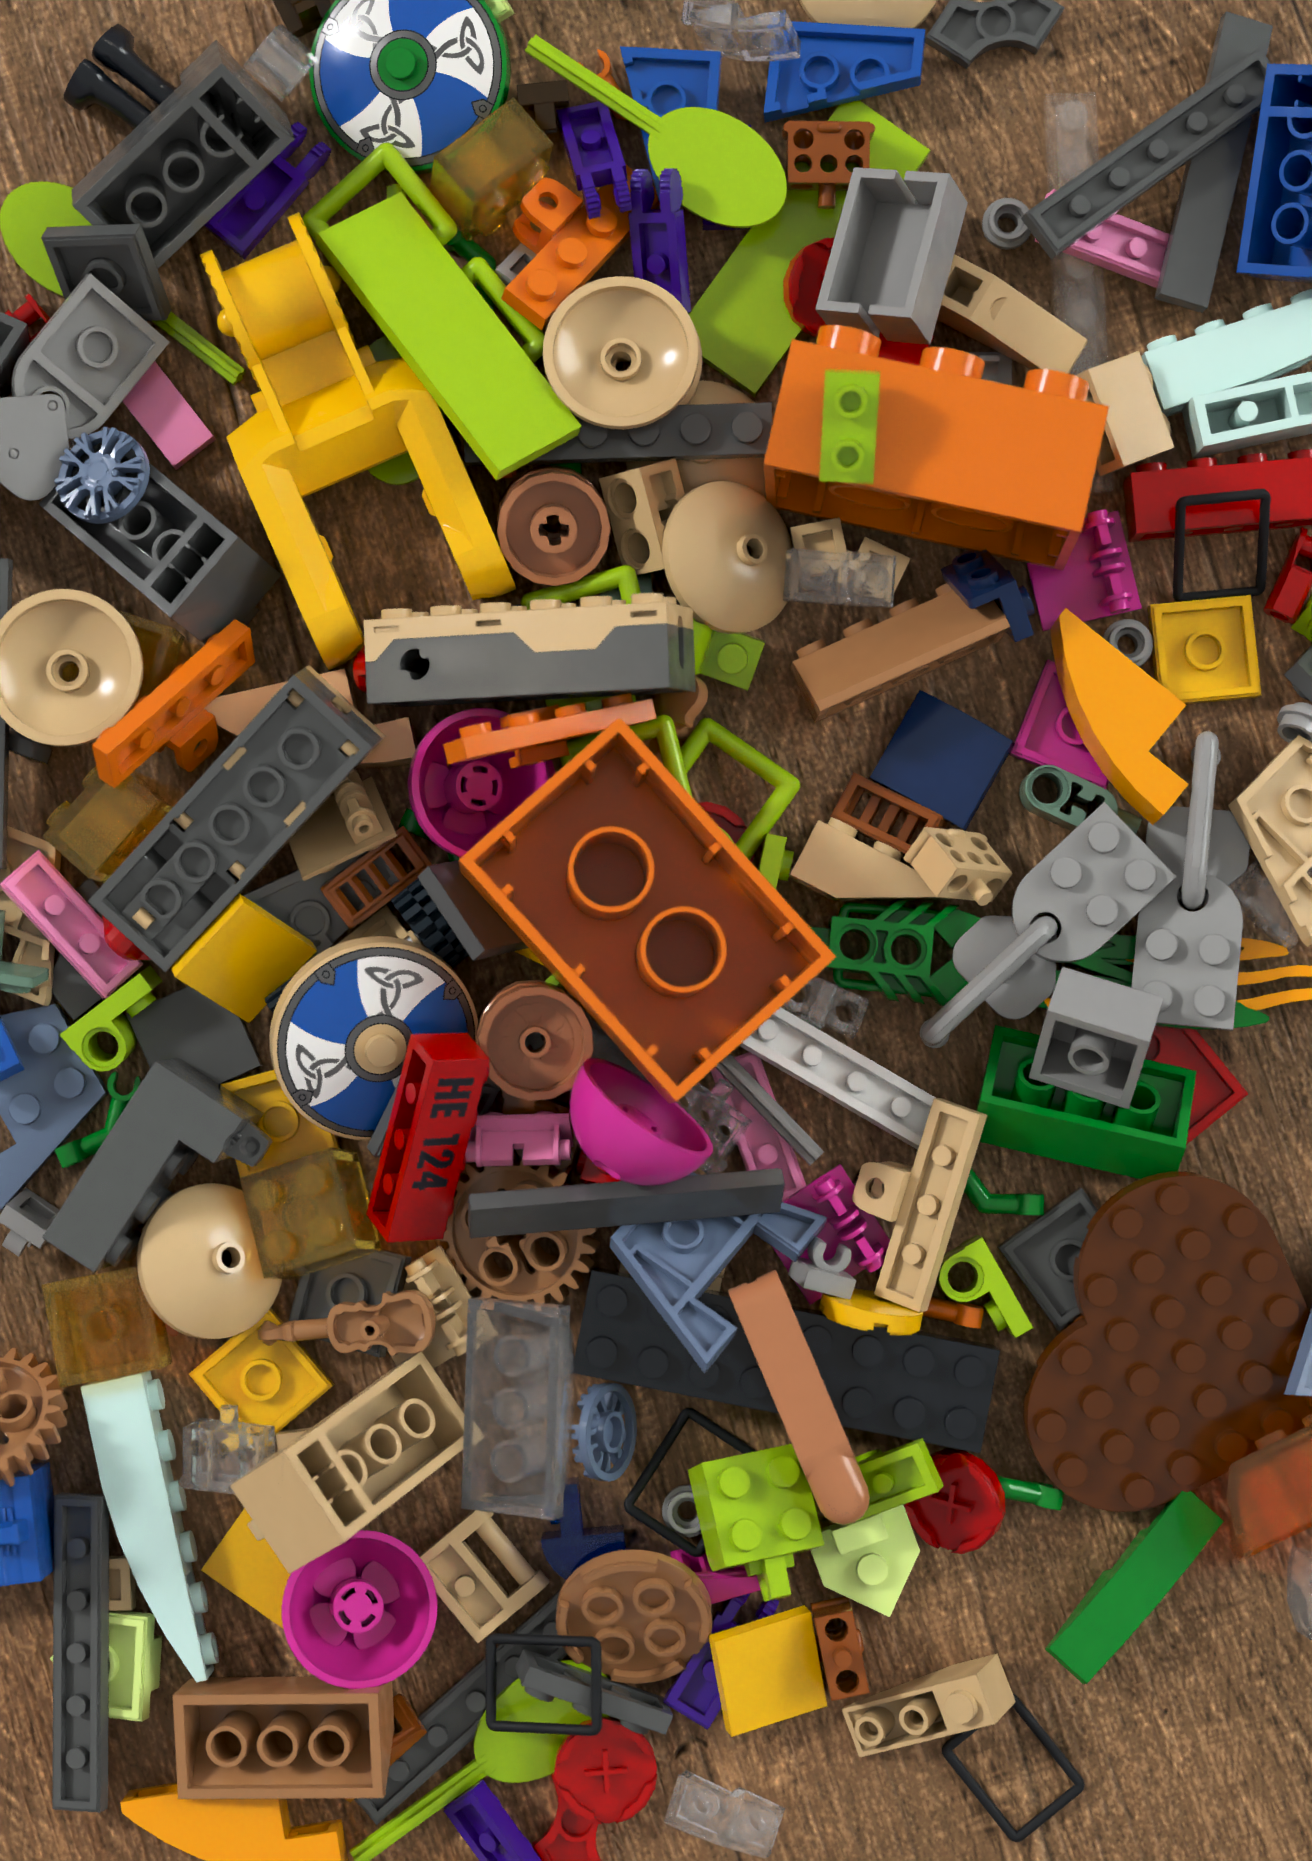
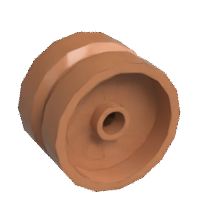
[496,464,611,586]
[476,979,593,1101]

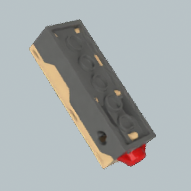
[353,593,696,707]
[87,665,385,972]

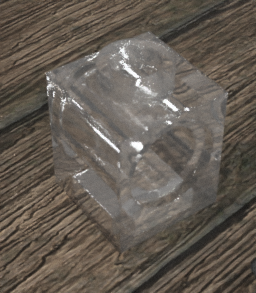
[243,24,318,102]

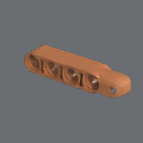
[727,1270,870,1525]

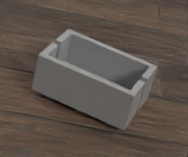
[815,167,968,345]

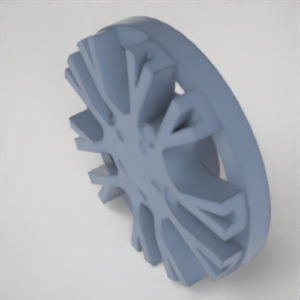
[54,427,150,524]
[571,1383,637,1481]

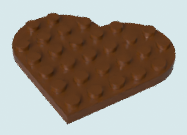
[1023,1171,1312,1512]

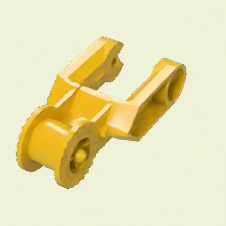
[200,212,516,670]

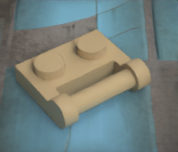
[419,1501,550,1644]

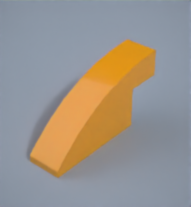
[1050,608,1189,825]
[120,1782,348,1861]

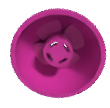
[408,708,555,858]
[570,1058,713,1186]
[281,1530,438,1689]

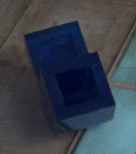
[541,1477,626,1580]

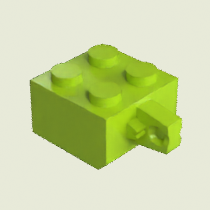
[688,1444,824,1601]

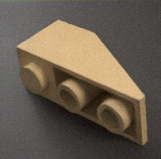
[937,254,1088,373]
[789,817,950,901]
[841,1654,1016,1757]

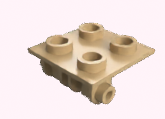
[288,769,397,881]
[387,1245,493,1369]

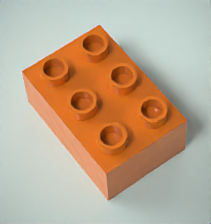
[764,325,1109,570]
[459,717,836,1104]

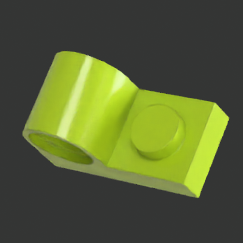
[693,618,766,691]
[59,966,162,1072]
[936,1235,1033,1338]
[846,1438,944,1525]

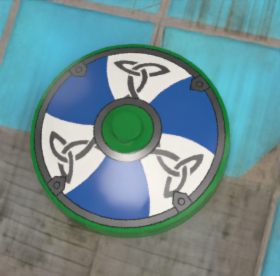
[309,0,511,175]

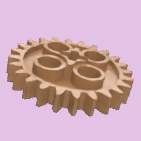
[437,1149,601,1314]
[0,1348,68,1487]

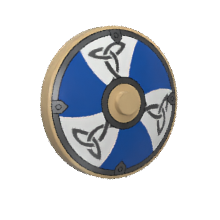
[269,936,478,1141]

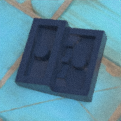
[870,690,1015,831]

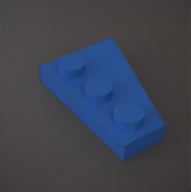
[764,20,926,123]
[620,46,722,207]

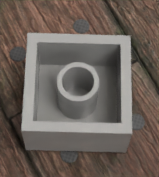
[1029,967,1164,1109]

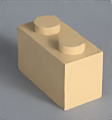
[1075,351,1174,477]

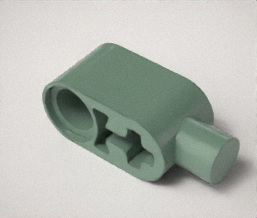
[1019,765,1142,834]

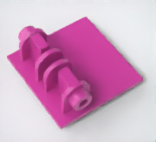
[1026,509,1142,631]
[772,1164,890,1305]

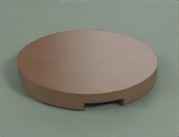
[556,1550,712,1684]

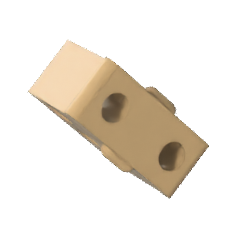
[903,827,1013,906]

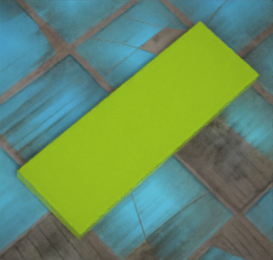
[689,100,930,397]
[315,192,582,480]

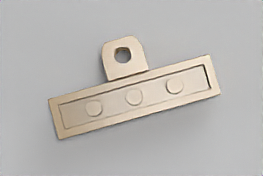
[852,1098,987,1312]

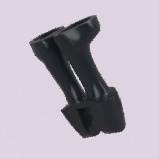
[63,24,177,129]

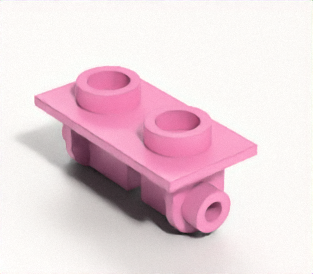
[465,1111,573,1167]

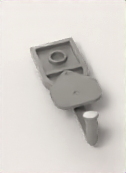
[0,273,170,501]
[1131,731,1250,1031]
[920,802,1176,1048]

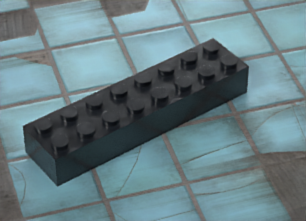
[572,1266,1000,1453]

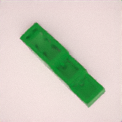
[1045,1491,1224,1684]

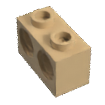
[599,458,685,575]

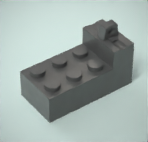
[72,40,295,269]
[39,426,281,644]
[42,1058,273,1272]

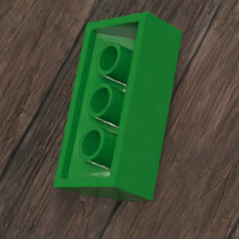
[976,1025,1197,1179]

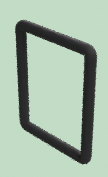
[1173,489,1271,602]
[624,1408,756,1557]
[486,1633,602,1736]
[942,1694,1085,1842]

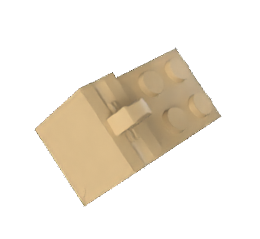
[230,1351,479,1574]

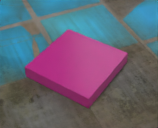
[1009,659,1109,789]

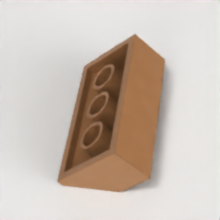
[790,583,1010,723]
[173,1676,394,1799]

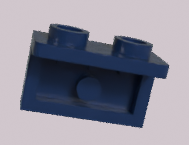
[941,549,1035,643]

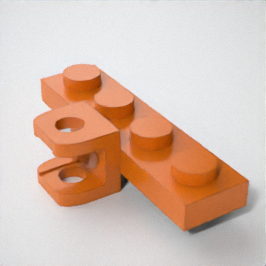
[501,165,660,330]
[92,619,255,788]
[443,693,657,769]

